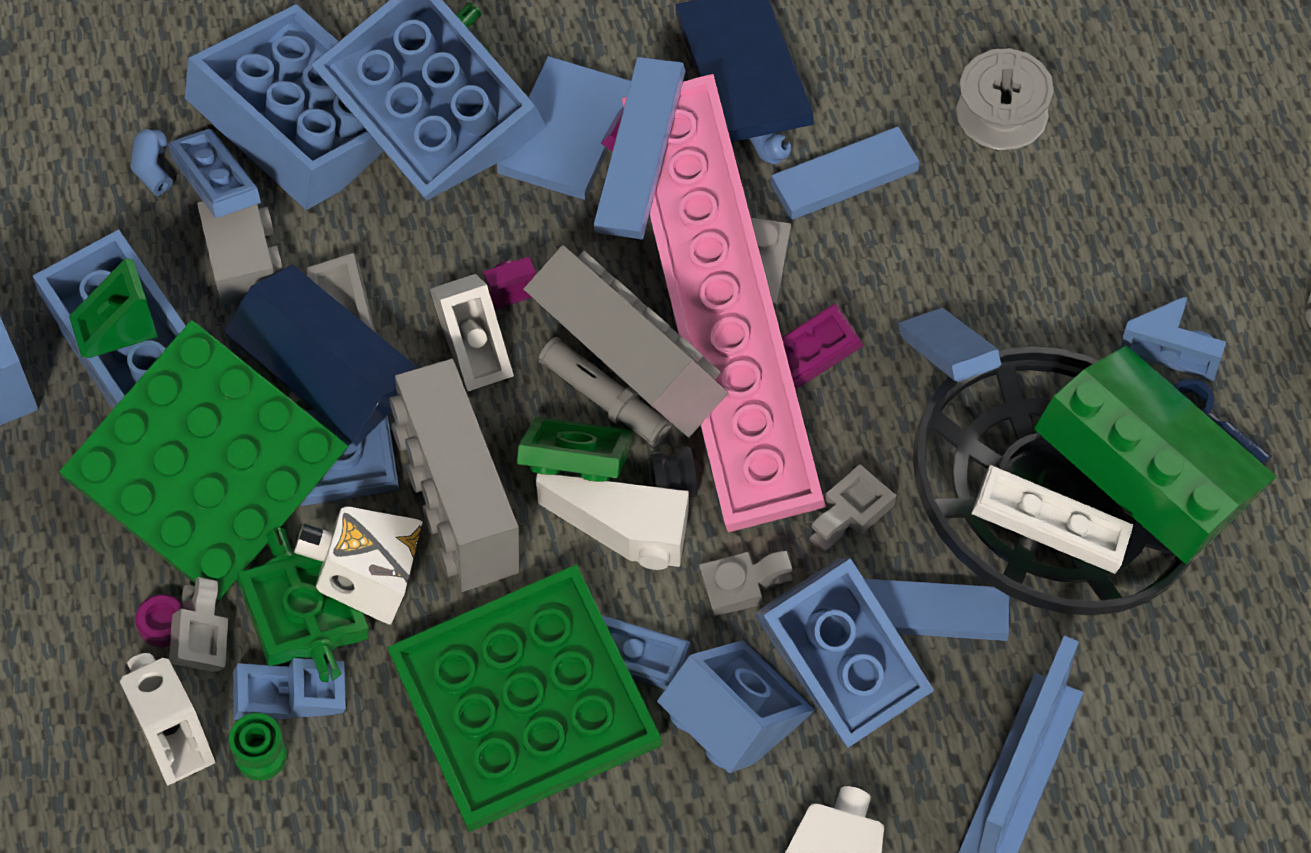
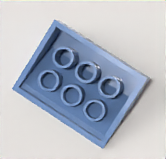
[311,0,546,201]
[185,4,384,210]

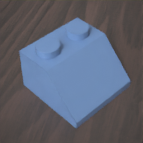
[657,640,815,773]

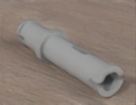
[538,337,672,447]

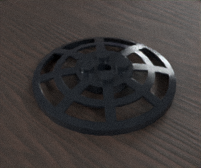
[913,346,1193,616]

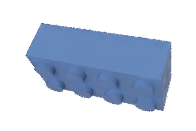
[33,229,185,410]

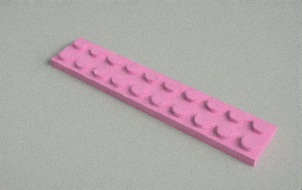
[621,74,826,533]

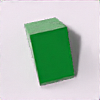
[69,258,158,358]

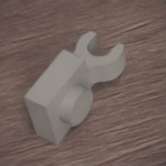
[809,464,897,553]
[699,551,793,616]
[169,577,228,672]

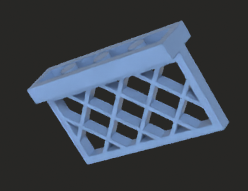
[959,636,1084,853]

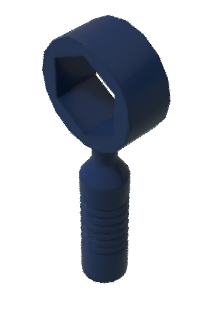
[1174,379,1272,466]

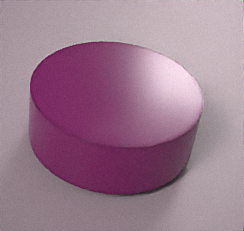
[135,594,183,647]

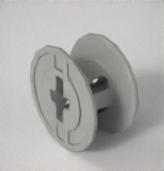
[956,48,1054,150]

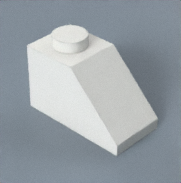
[430,274,514,392]

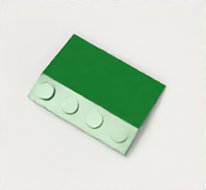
[1034,345,1277,565]

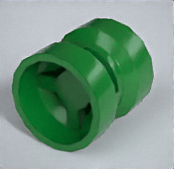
[228,713,287,781]

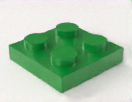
[517,416,633,482]

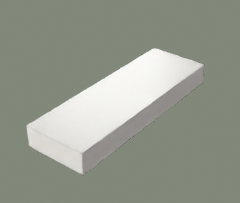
[971,465,1133,574]

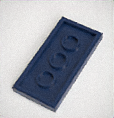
[675,0,813,142]

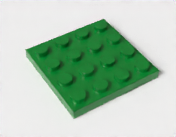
[59,320,348,603]
[387,564,663,832]

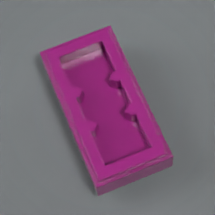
[782,303,863,390]

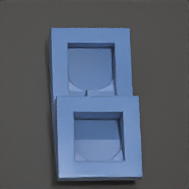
[233,658,346,720]

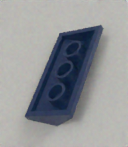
[224,264,419,446]

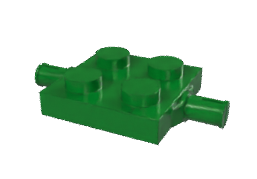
[237,528,369,682]

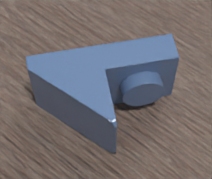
[1120,297,1226,381]

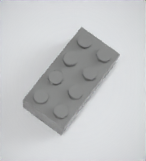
[523,245,729,437]
[389,359,519,592]

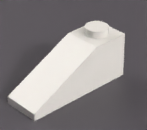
[536,474,689,570]

